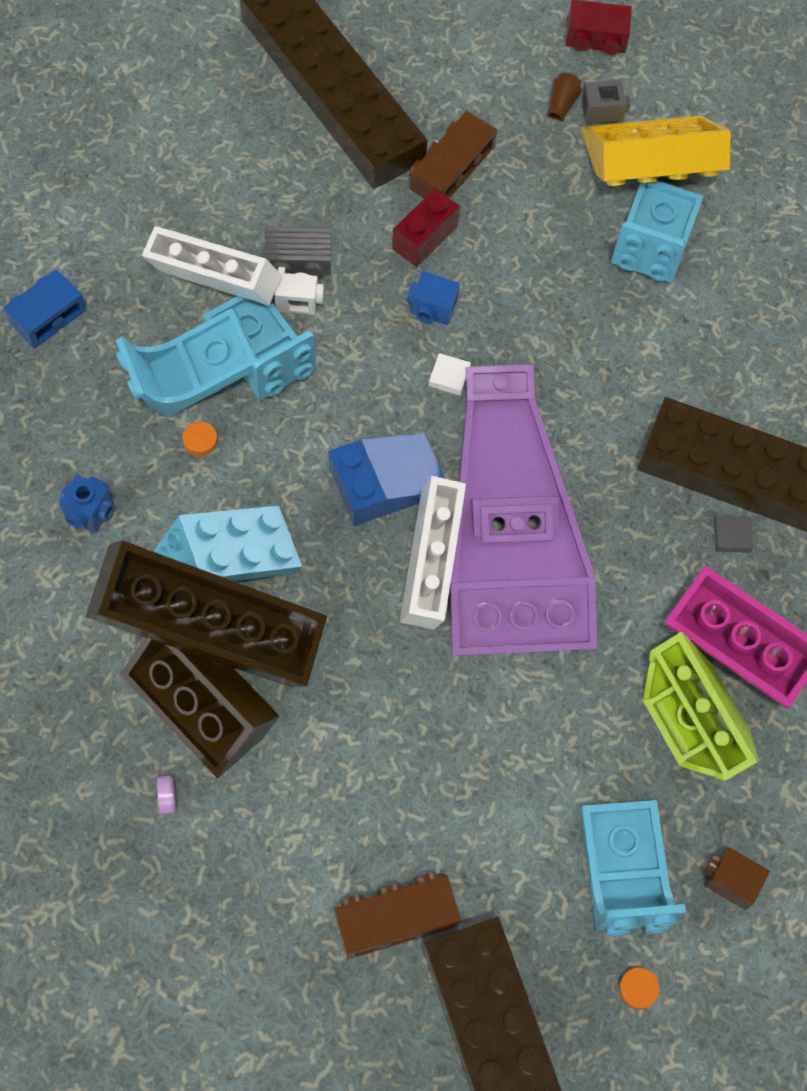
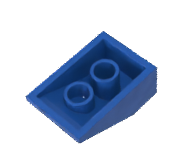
[328,433,445,526]

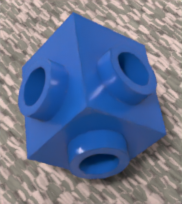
[59,474,114,533]

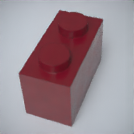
[565,0,632,54]
[392,188,460,267]

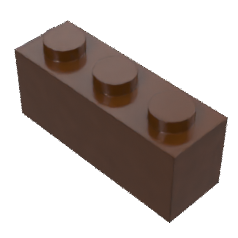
[409,110,498,198]
[334,873,461,960]

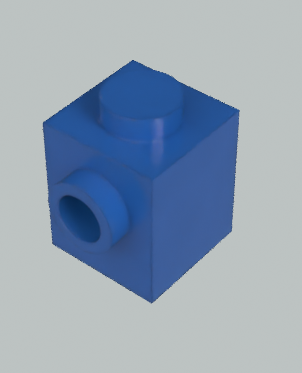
[407,271,460,326]

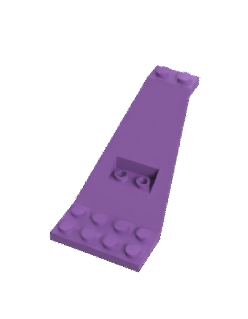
[449,365,597,656]

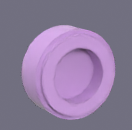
[157,775,177,815]

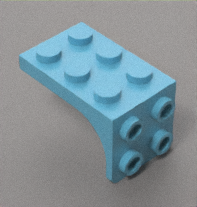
[611,181,704,283]
[202,296,316,401]
[116,307,257,418]
[154,506,302,581]
[580,800,686,937]

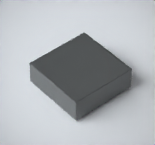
[714,515,753,553]

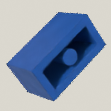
[3,269,87,349]

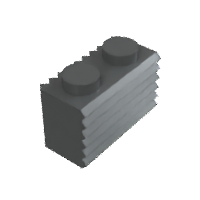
[264,226,331,278]

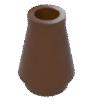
[547,72,582,122]

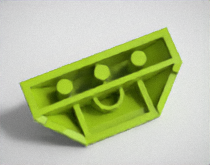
[643,632,759,781]

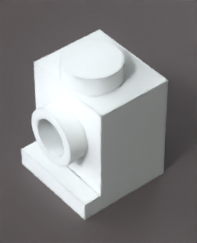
[275,267,324,315]

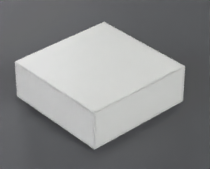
[429,353,471,396]

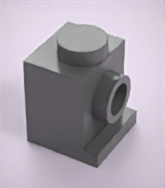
[581,80,630,126]

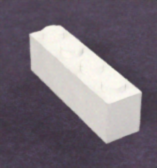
[142,226,282,305]
[399,476,466,630]

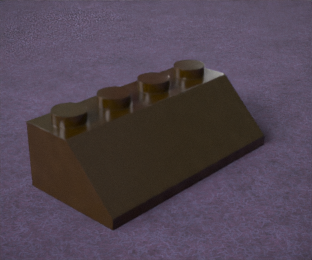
[120,638,279,779]

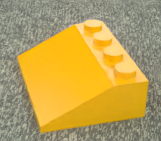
[581,116,731,186]

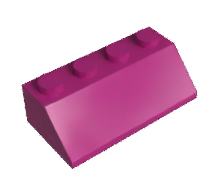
[664,566,807,709]

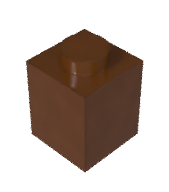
[704,847,770,910]

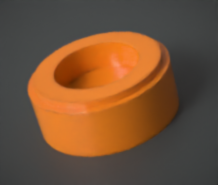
[182,421,218,457]
[618,968,660,1010]

